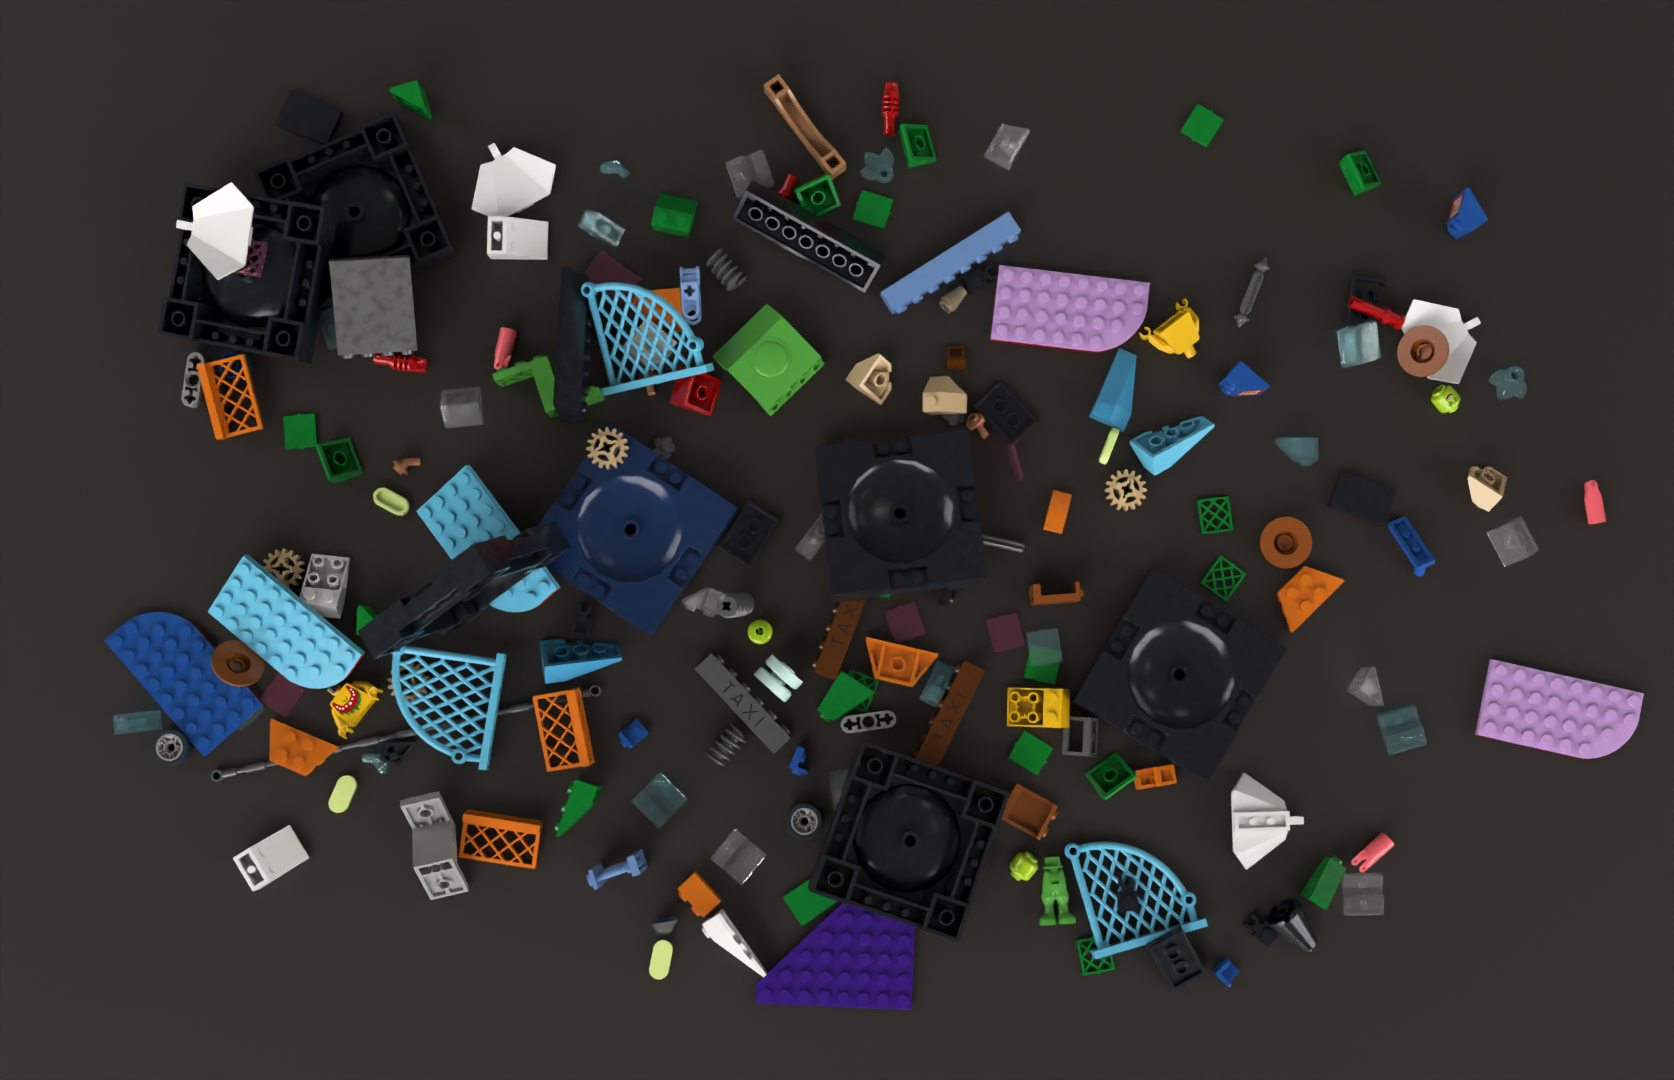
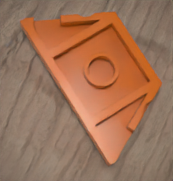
[1276,566,1344,633]
[866,637,938,687]
[269,718,339,776]

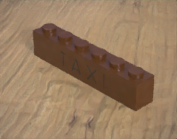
[812,599,866,680]
[912,660,985,766]

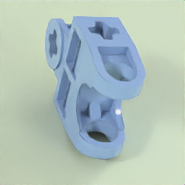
[680,266,702,325]

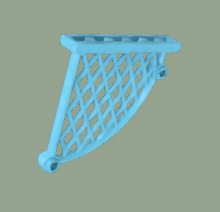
[581,282,714,396]
[391,645,507,770]
[1064,841,1208,959]

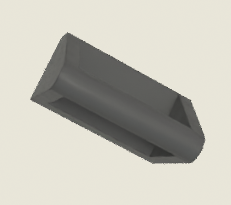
[1062,716,1098,757]

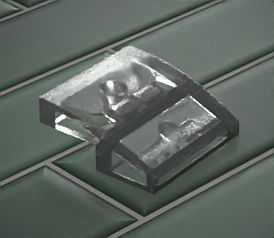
[725,150,775,198]
[711,828,767,885]
[1342,873,1384,916]

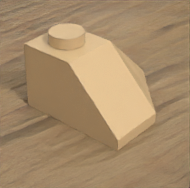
[845,353,892,405]
[923,376,967,415]
[1467,466,1507,512]

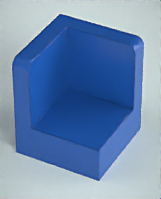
[1211,957,1240,987]

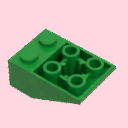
[555,778,602,837]

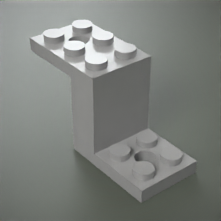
[400,791,469,900]

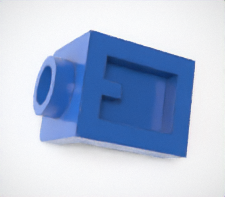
[618,719,649,749]
[789,745,808,777]

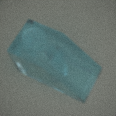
[578,209,625,247]
[1275,437,1318,466]
[919,660,955,707]
[113,710,162,735]

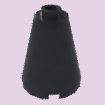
[1266,897,1318,952]

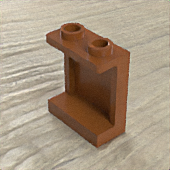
[1029,581,1084,606]
[1002,783,1058,840]

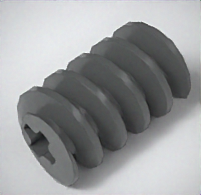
[706,248,747,291]
[717,592,754,618]
[705,723,747,766]

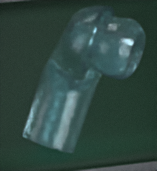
[600,161,629,179]
[362,754,389,774]

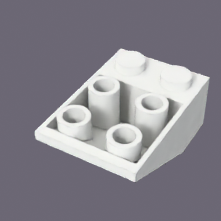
[487,216,549,260]
[299,554,350,619]
[233,825,310,891]

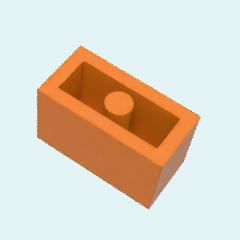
[677,871,722,918]

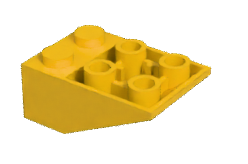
[1007,687,1070,728]

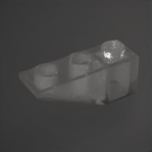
[795,514,825,562]

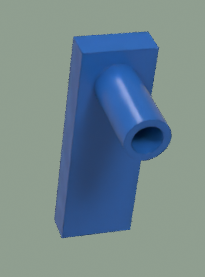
[1388,516,1435,577]

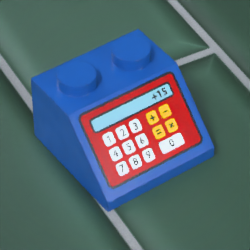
[1447,187,1488,240]
[1218,361,1270,397]

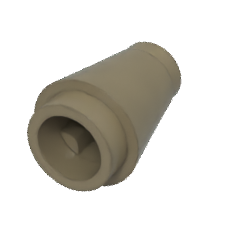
[939,286,967,313]

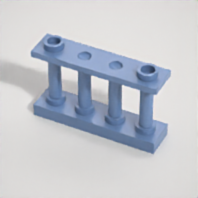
[587,849,648,890]

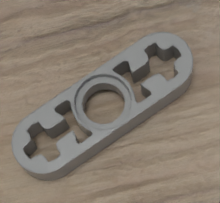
[181,352,207,408]
[841,710,896,733]

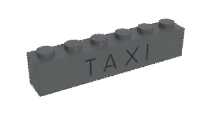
[695,653,791,754]

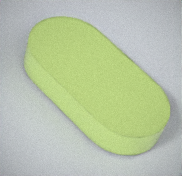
[1099,427,1120,465]
[373,487,410,516]
[328,775,358,813]
[649,939,673,980]

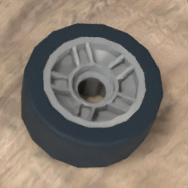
[151,729,193,766]
[786,802,823,840]

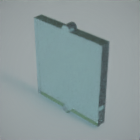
[1026,628,1063,666]

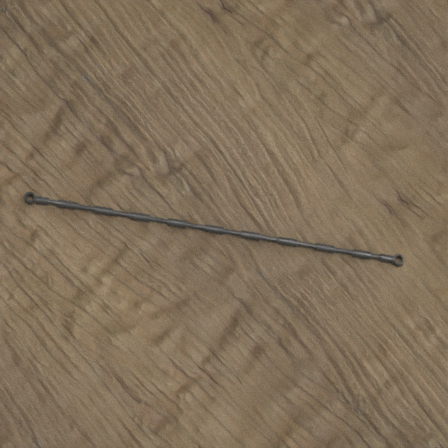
[211,685,602,782]

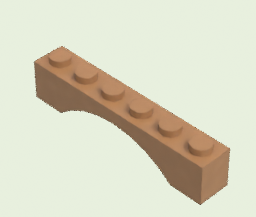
[763,74,846,180]

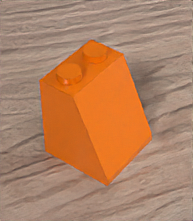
[631,288,685,333]

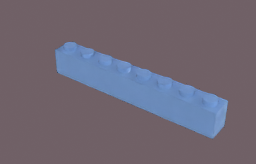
[880,211,1021,315]

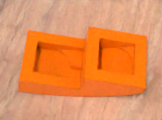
[1043,490,1072,534]
[1133,764,1177,790]

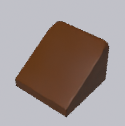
[946,345,966,370]

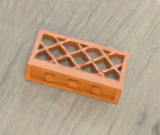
[197,354,264,440]
[532,687,595,772]
[459,809,544,869]

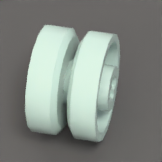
[754,654,803,702]

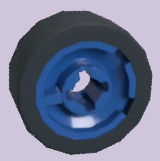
[214,348,254,385]

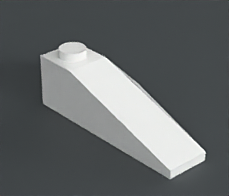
[702,909,767,977]

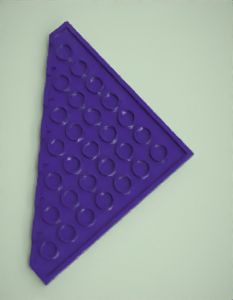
[755,903,915,1010]

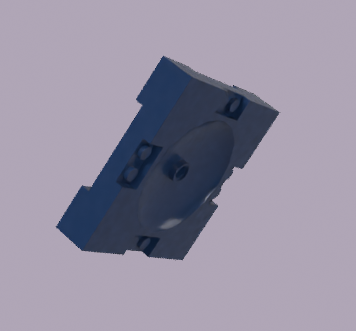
[538,422,739,637]

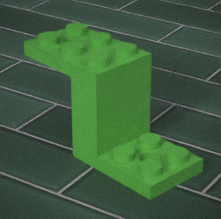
[492,355,605,418]

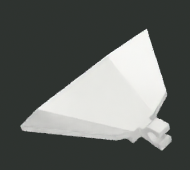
[471,143,556,217]
[176,182,254,280]
[1401,299,1481,384]
[1231,772,1304,869]

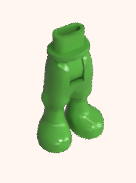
[1039,857,1076,926]

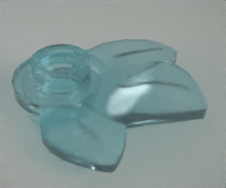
[860,148,894,183]
[1489,366,1527,401]

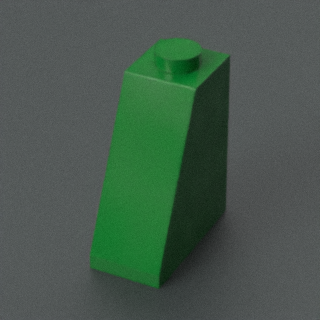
[817,671,875,722]
[1300,856,1347,910]

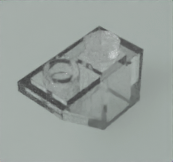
[681,587,726,618]

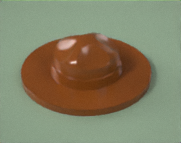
[1397,325,1449,377]
[1260,517,1312,568]
[211,640,265,687]

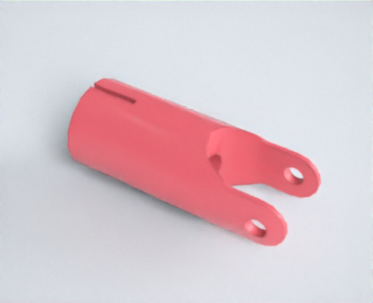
[494,327,517,369]
[1584,480,1606,524]
[1351,832,1394,872]

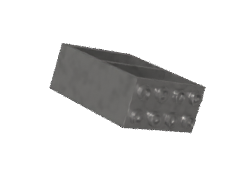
[329,255,417,358]

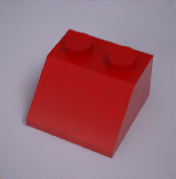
[669,367,722,416]

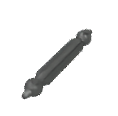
[1234,257,1270,328]

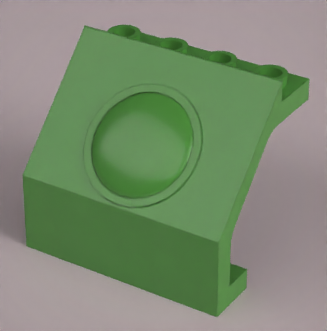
[712,304,825,416]

